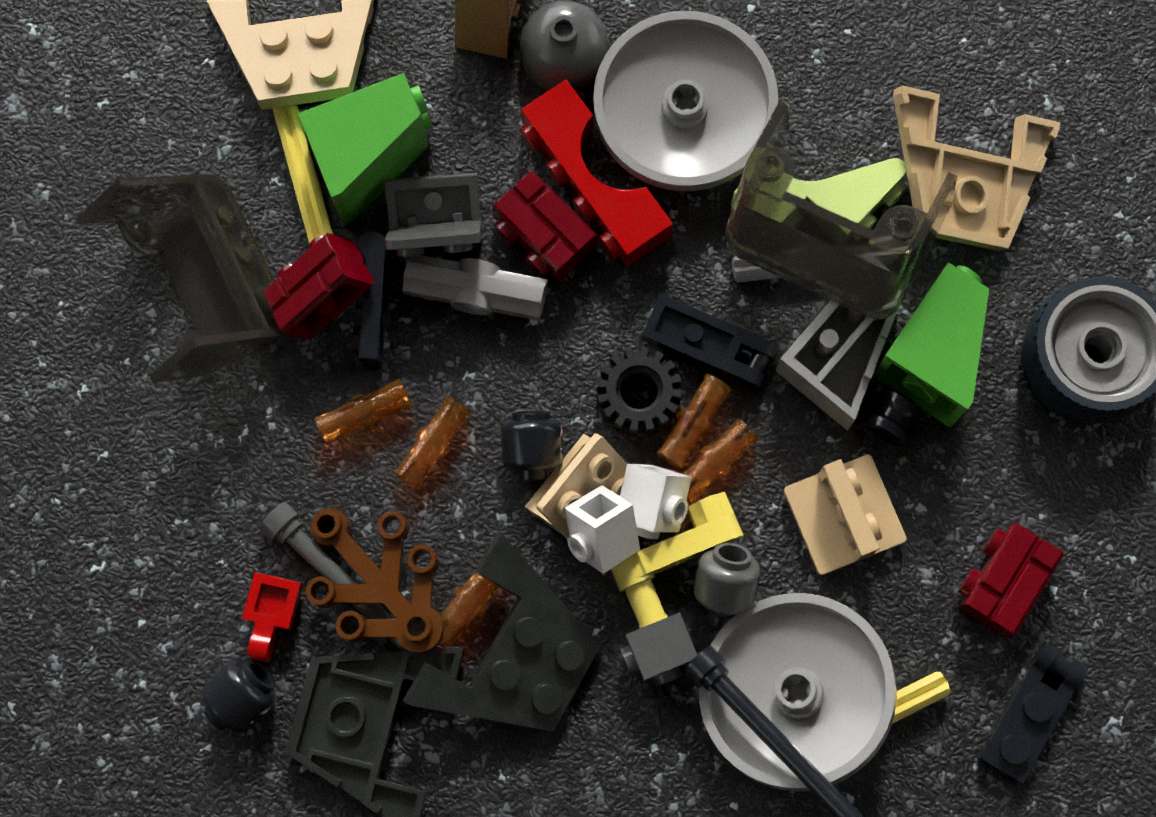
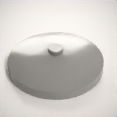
[593,11,778,191]
[699,593,897,791]

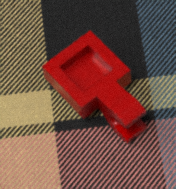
[242,572,303,663]

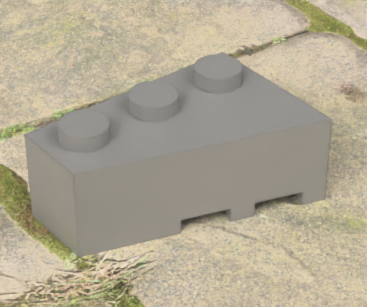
[775,253,908,431]

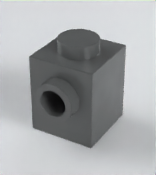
[620,612,697,687]

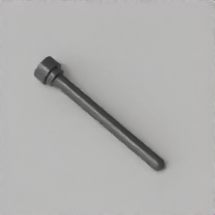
[259,501,406,651]

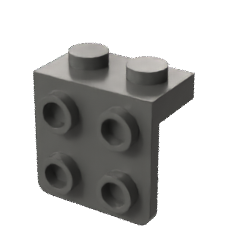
[385,172,482,256]

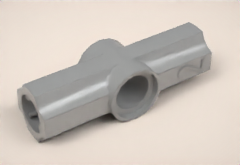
[402,255,548,321]

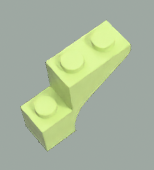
[731,158,908,243]

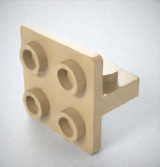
[525,434,627,540]
[783,455,907,575]

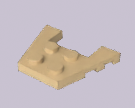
[206,0,374,110]
[893,86,1060,251]

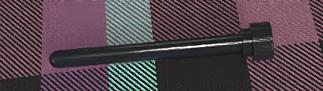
[684,646,863,817]

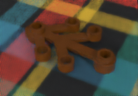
[306,508,444,654]

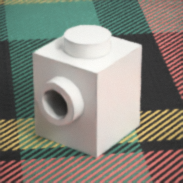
[620,464,692,539]
[564,485,640,574]

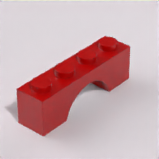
[519,79,673,267]

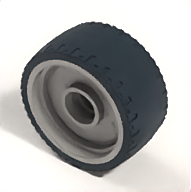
[1022,276,1156,424]

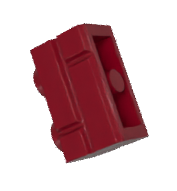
[492,171,597,282]
[263,233,374,340]
[957,523,1064,638]

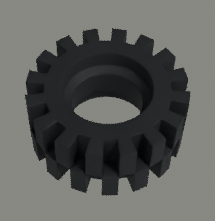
[597,347,682,437]

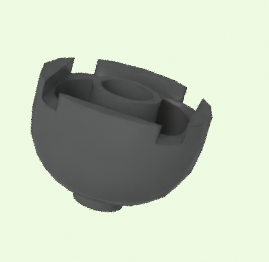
[519,0,609,93]

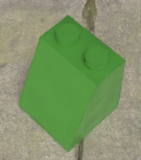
[298,73,433,225]
[872,262,989,428]

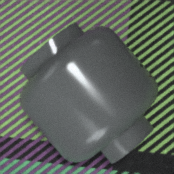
[694,543,761,617]

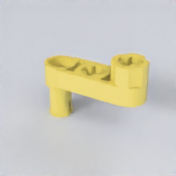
[611,492,744,628]

